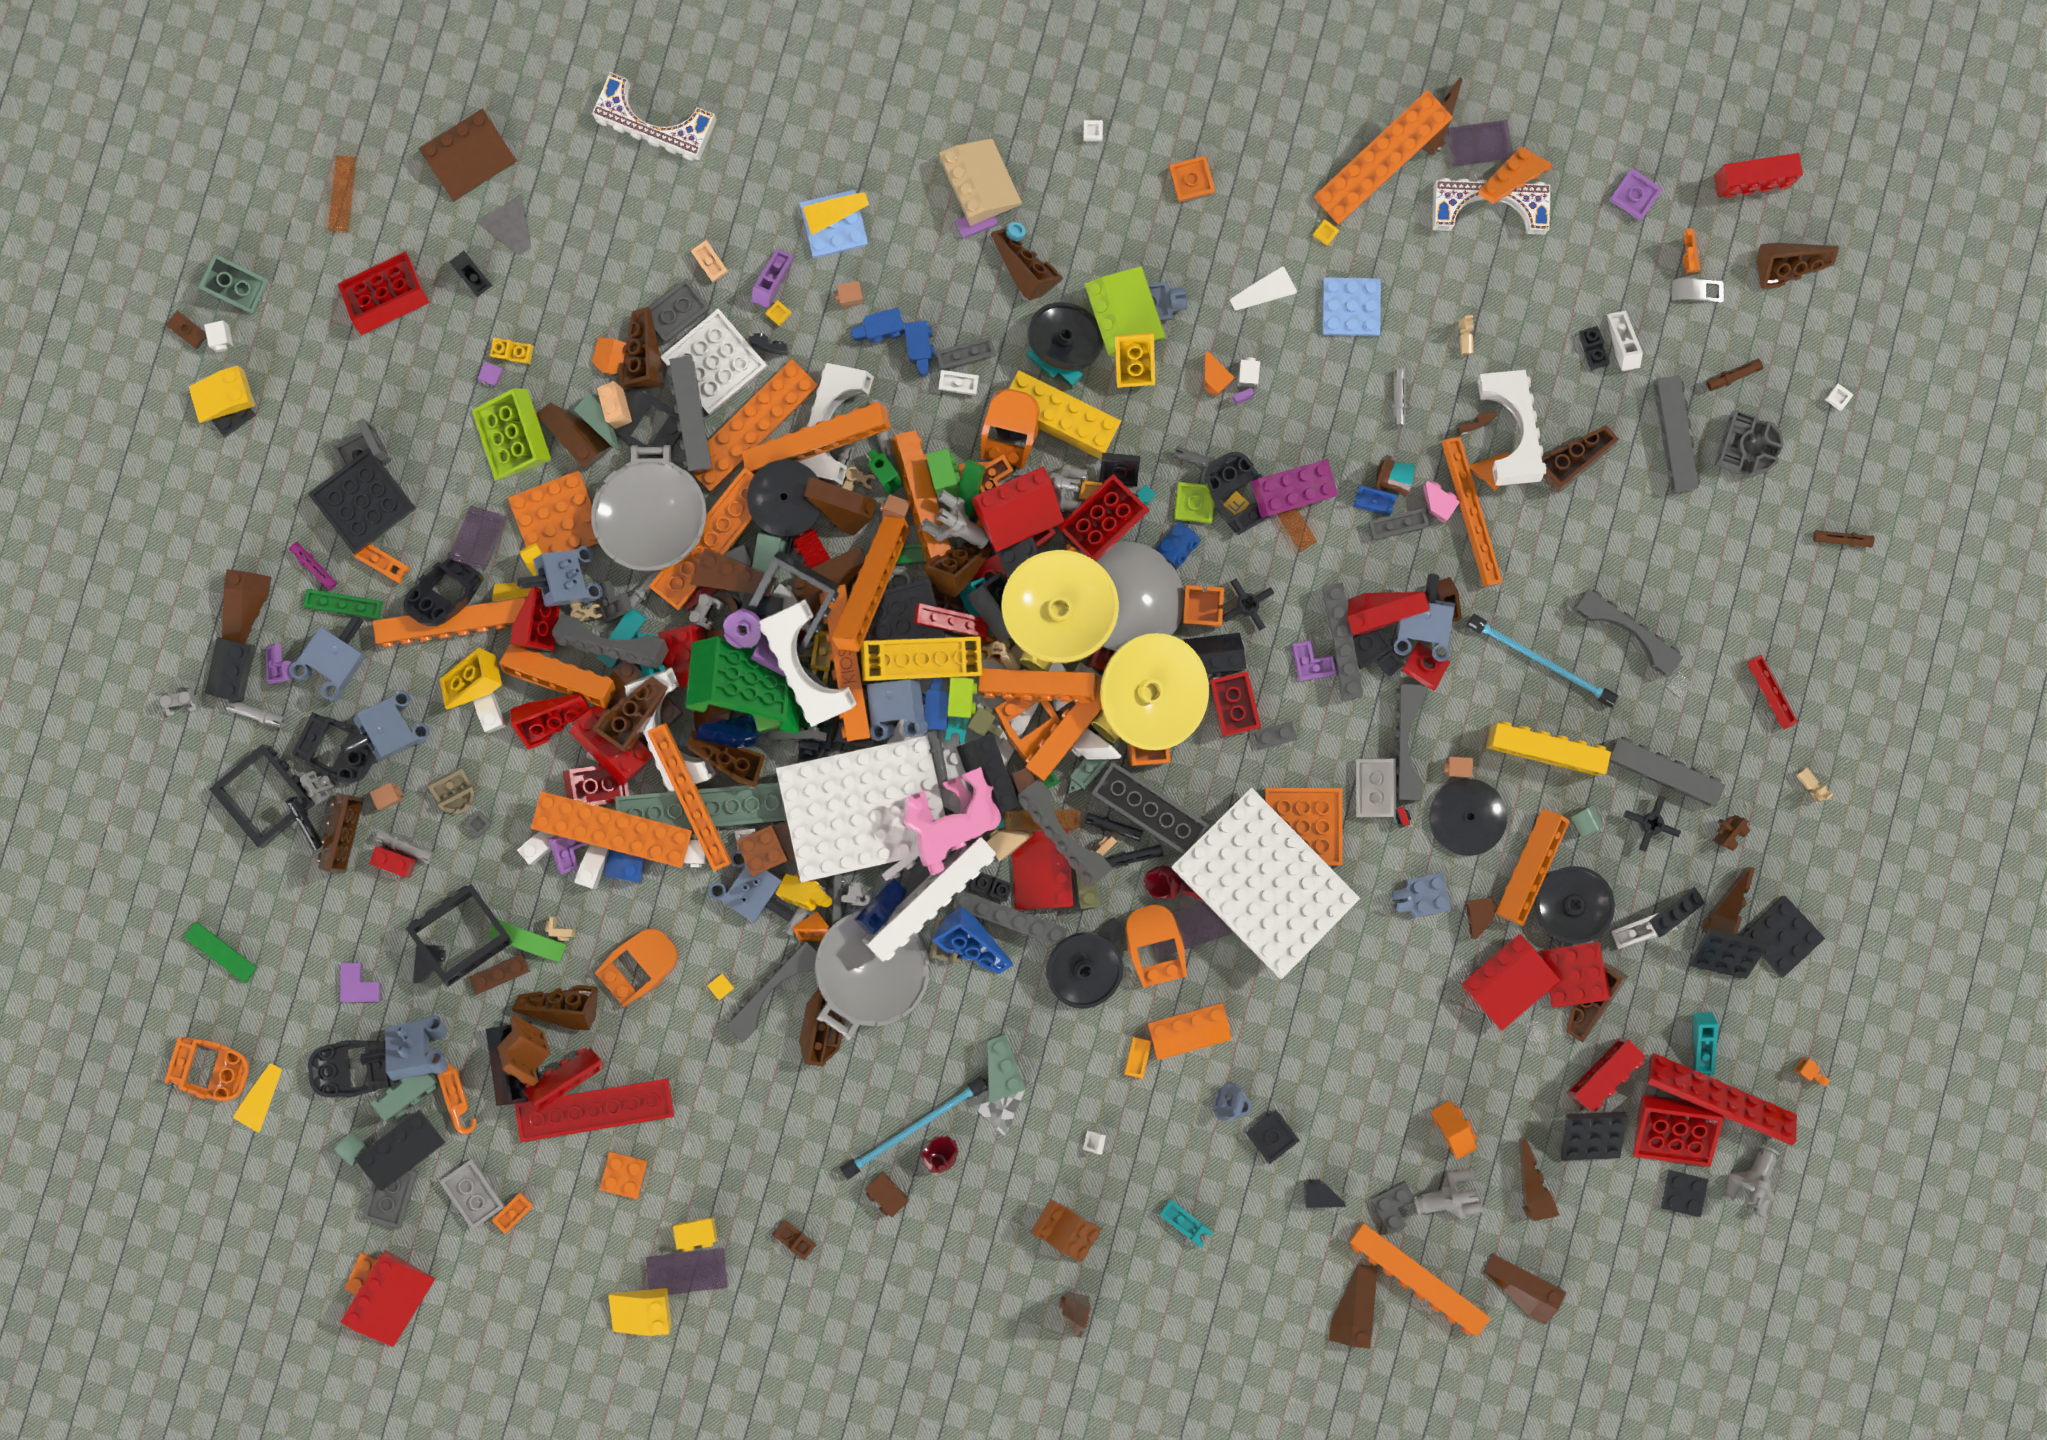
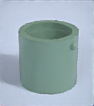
[1570,805,1604,837]
[334,1132,369,1167]

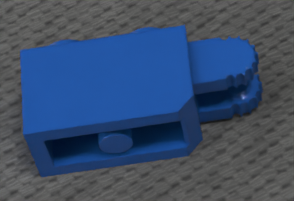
[851,307,905,344]
[904,321,935,378]
[922,678,949,730]

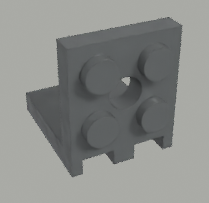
[333,418,392,467]

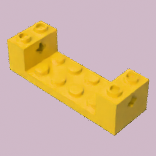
[861,637,982,681]

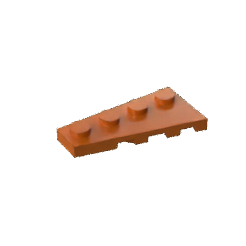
[1478,146,1553,204]

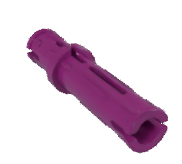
[289,542,338,591]

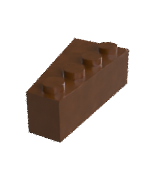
[1541,425,1619,494]
[690,548,779,596]

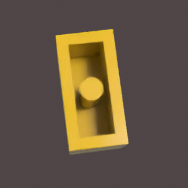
[673,1216,718,1252]

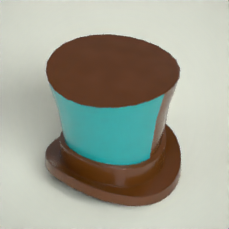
[1377,455,1415,497]

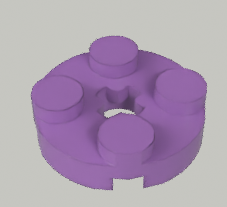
[723,608,762,648]

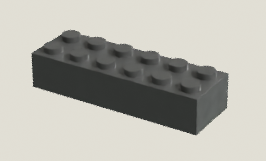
[1091,762,1210,855]

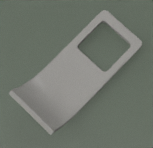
[1672,278,1723,302]

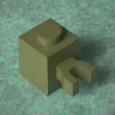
[967,706,1003,738]

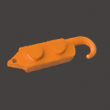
[437,1062,477,1134]

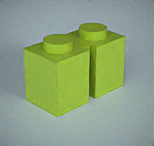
[948,677,977,718]

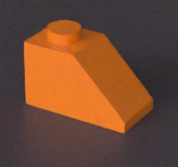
[1204,351,1235,397]

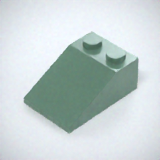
[196,254,268,314]

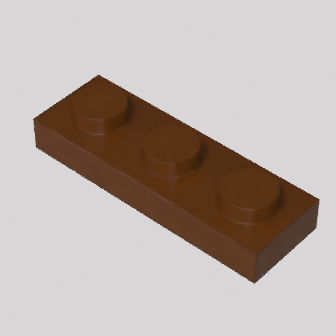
[468,954,531,995]

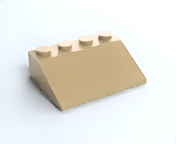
[939,139,1022,226]

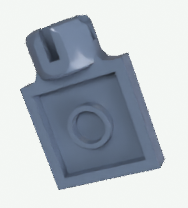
[1148,281,1187,321]
[1391,872,1451,918]

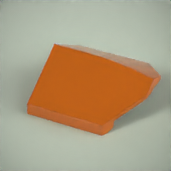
[592,337,628,375]

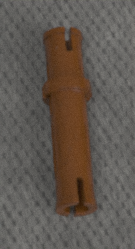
[1706,359,1763,391]
[1813,530,1874,548]

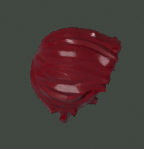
[1143,866,1182,900]
[920,1136,959,1174]

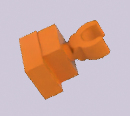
[1793,1057,1830,1087]

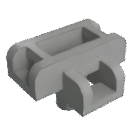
[300,771,335,804]

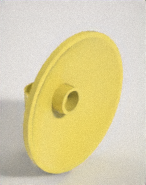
[1002,550,1119,671]
[1091,633,1209,750]

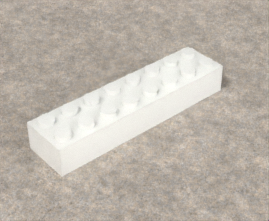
[861,836,996,961]

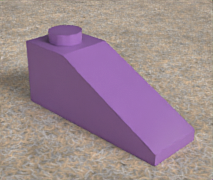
[751,249,794,309]

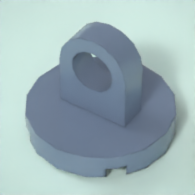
[1213,1082,1252,1122]

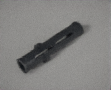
[286,796,323,850]
[1085,812,1143,842]
[1104,844,1163,868]

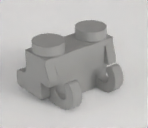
[689,593,725,630]
[160,684,198,716]
[841,882,872,906]

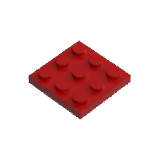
[1541,941,1611,1008]

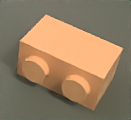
[597,381,632,429]

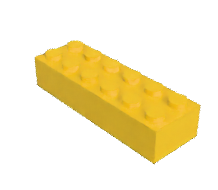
[1009,370,1121,459]
[1486,721,1611,776]

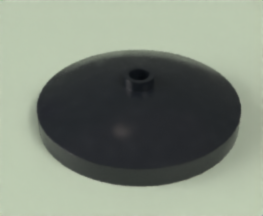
[1028,302,1103,371]
[747,460,822,537]
[1429,779,1507,856]
[1535,866,1615,944]
[1046,932,1123,1008]

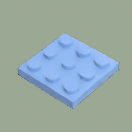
[800,190,868,259]
[1322,278,1381,336]

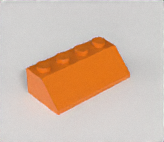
[1147,1002,1232,1060]

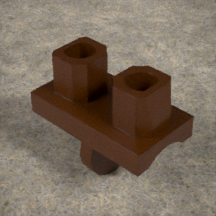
[1713,815,1750,851]

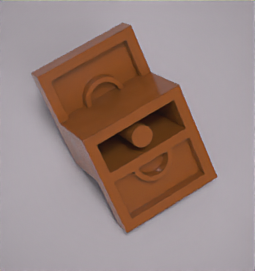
[736,821,795,877]
[497,1014,551,1087]
[1030,1199,1102,1262]

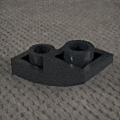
[1579,326,1610,370]
[749,333,789,355]
[741,593,784,616]
[797,740,819,763]
[968,872,1013,902]

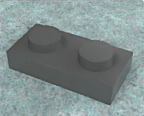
[1254,721,1297,750]

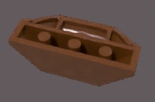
[799,988,846,1067]

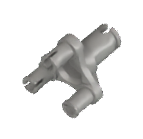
[1023,464,1089,512]
[920,489,989,549]
[1722,1146,1779,1218]
[1414,1167,1484,1220]

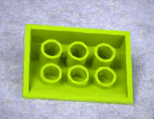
[1085,266,1166,358]
[472,388,551,481]

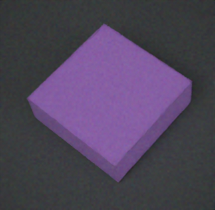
[477,361,504,387]
[1233,388,1254,405]

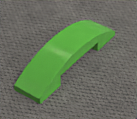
[488,919,567,963]

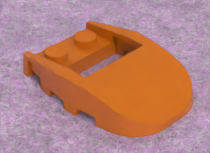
[980,389,1040,469]
[992,697,1061,761]
[1125,905,1187,988]
[595,928,678,1008]
[164,1037,249,1101]

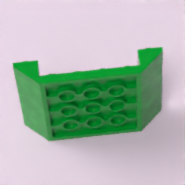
[685,636,801,734]

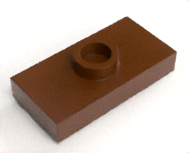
[166,311,207,349]

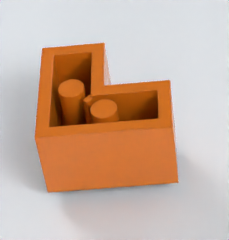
[980,454,1014,493]
[1430,1100,1478,1160]

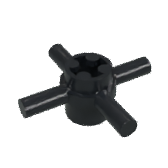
[1222,578,1275,631]
[1623,795,1681,852]

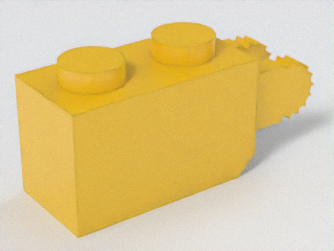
[810,631,833,685]
[775,874,832,911]

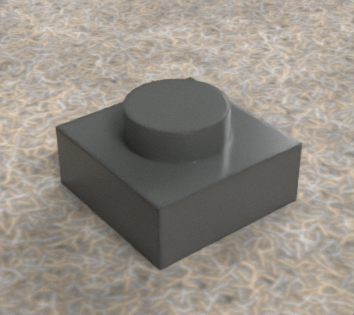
[465,810,493,838]

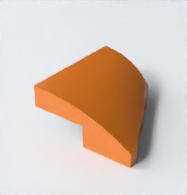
[1682,228,1701,275]

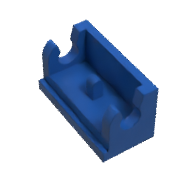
[1353,485,1397,516]

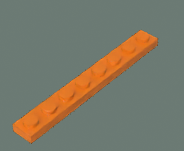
[1441,437,1503,587]
[647,723,732,871]

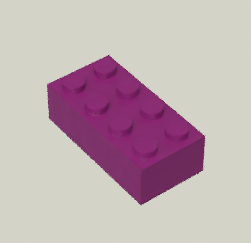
[1251,459,1338,518]

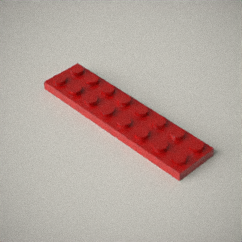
[1647,1053,1797,1146]
[514,1078,675,1142]

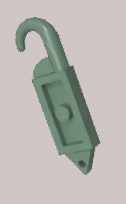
[1069,736,1121,793]

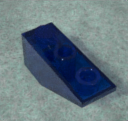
[695,716,761,749]
[854,878,907,935]

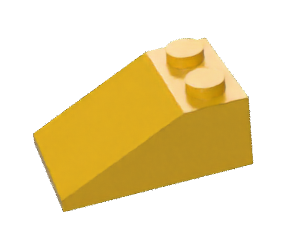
[1115,333,1155,388]
[189,365,255,423]
[439,648,502,709]
[609,1288,672,1336]

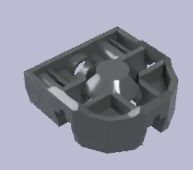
[1714,410,1784,477]

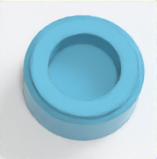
[1006,222,1026,241]

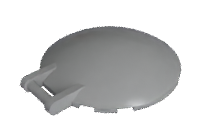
[591,445,707,571]
[1096,541,1184,651]
[815,910,929,1041]

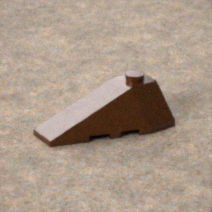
[1422,77,1463,156]
[991,229,1063,300]
[1756,243,1839,289]
[804,477,877,536]
[222,569,271,643]
[1566,962,1629,1043]
[512,985,598,1031]
[1484,1253,1567,1325]
[1328,1264,1377,1349]

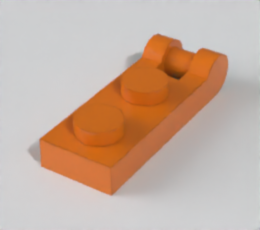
[354,544,410,584]

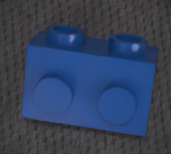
[1155,521,1201,569]

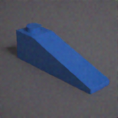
[604,850,646,883]
[932,907,1013,974]

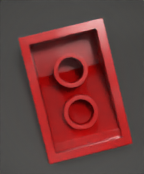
[510,587,560,651]
[562,765,629,805]

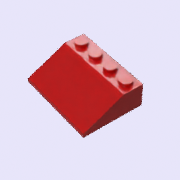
[338,251,430,335]
[971,466,1064,553]
[1058,474,1150,562]
[1012,829,1073,910]
[1461,934,1560,1032]
[524,1047,603,1112]
[1633,1095,1724,1167]
[340,1250,436,1347]

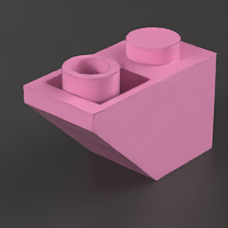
[1423,481,1460,523]

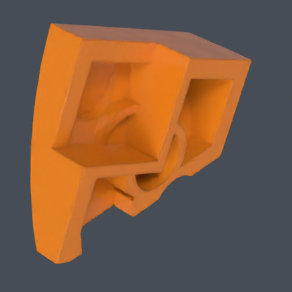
[1469,452,1511,491]

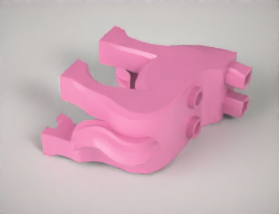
[904,767,1001,875]

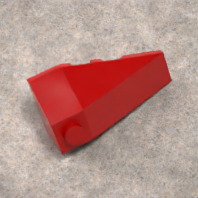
[1347,592,1430,635]
[510,694,590,750]

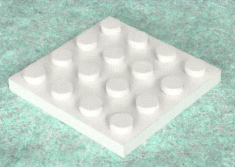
[660,309,768,415]

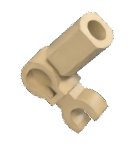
[1458,315,1474,356]
[840,467,876,491]
[569,602,603,623]
[981,639,1021,670]
[1796,767,1833,803]

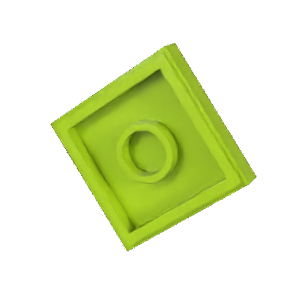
[1174,482,1214,524]

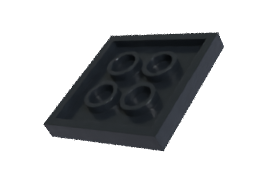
[1741,896,1825,978]
[1690,928,1767,979]
[1561,1111,1627,1160]

